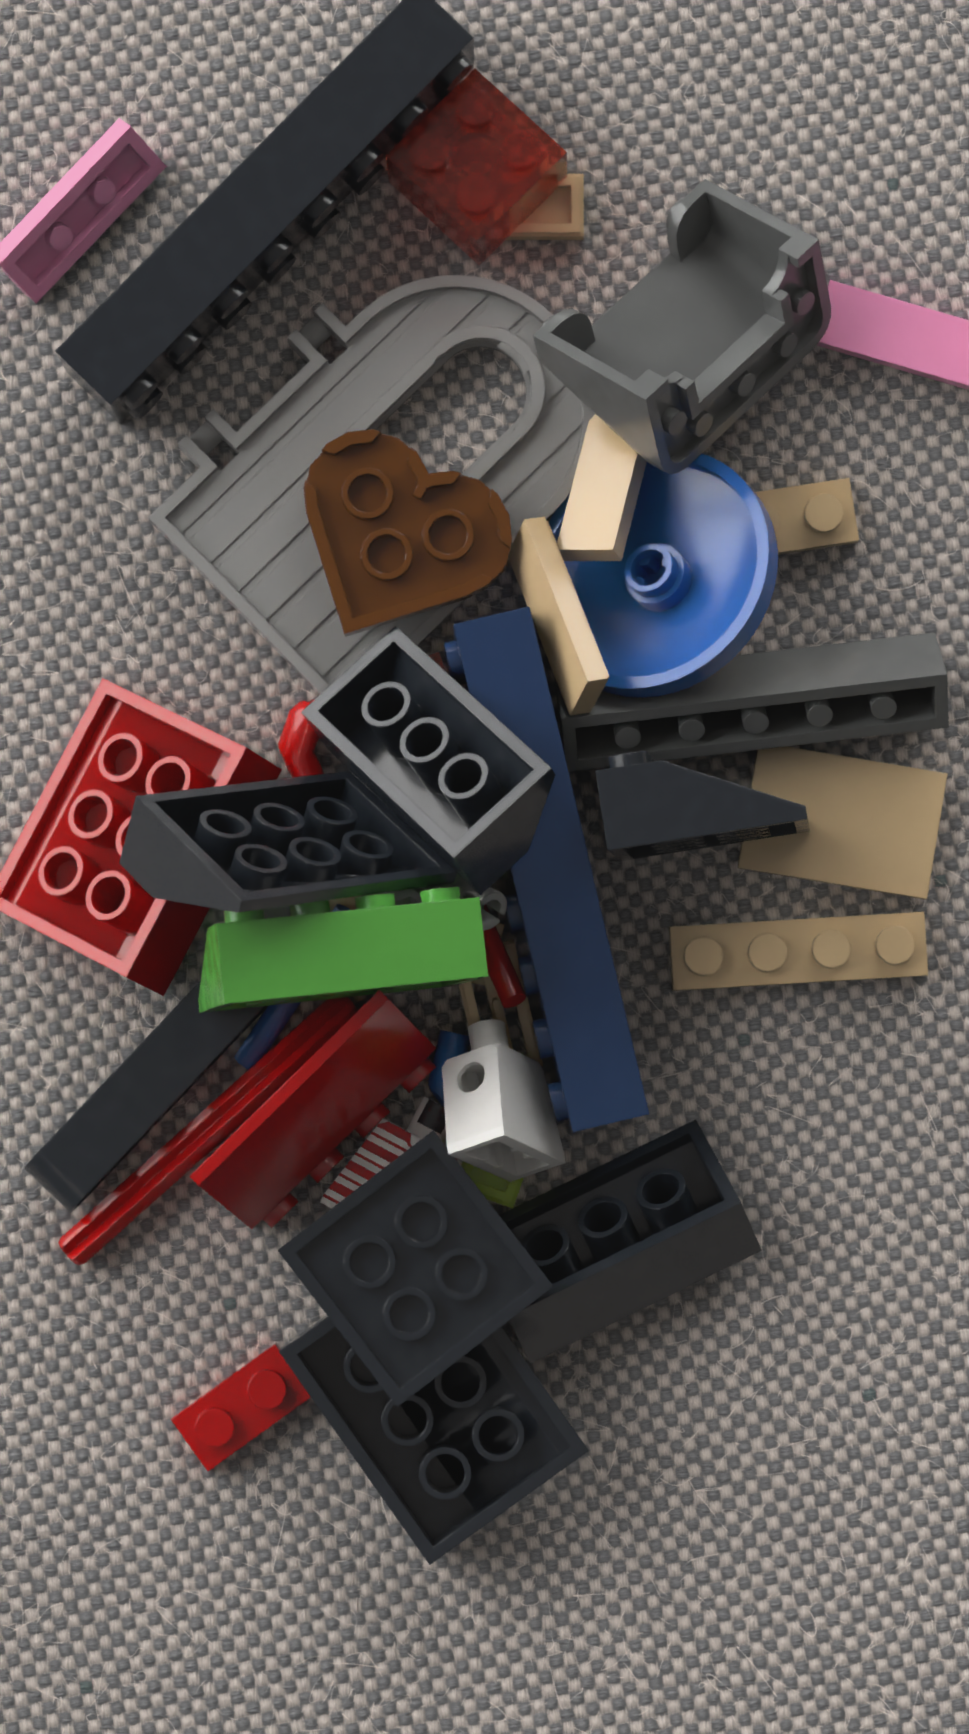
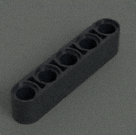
[24,980,268,1213]

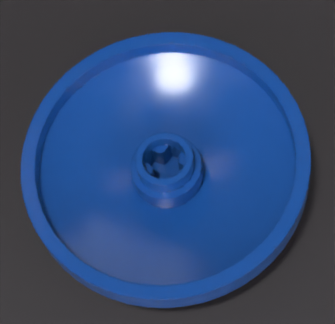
[549,454,778,698]

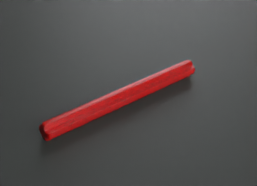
[58,997,359,1265]

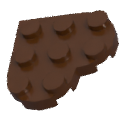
[303,429,512,637]

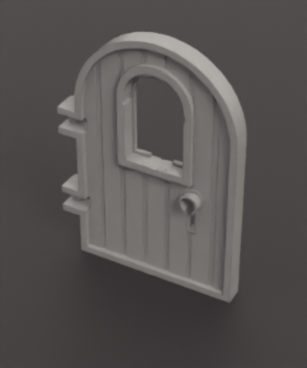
[148,275,595,695]

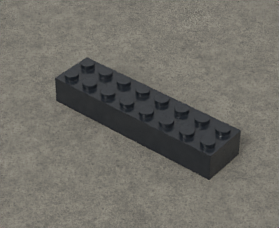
[55,0,474,425]

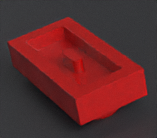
[170,1343,311,1472]

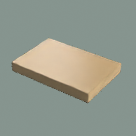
[737,746,948,900]

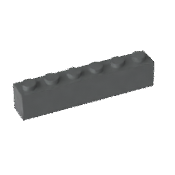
[555,632,949,772]

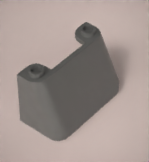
[533,179,831,475]

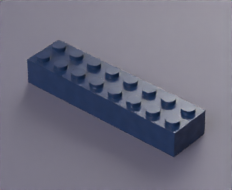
[444,607,649,1132]

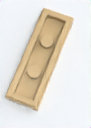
[557,414,647,561]
[508,516,610,716]

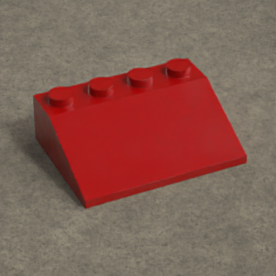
[0,678,282,996]
[189,990,437,1229]

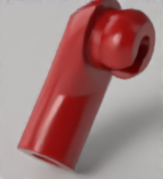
[278,699,325,778]

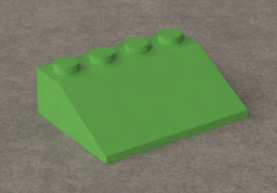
[198,887,488,1013]

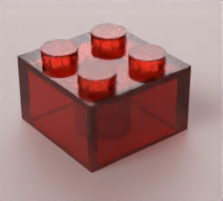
[386,68,567,265]

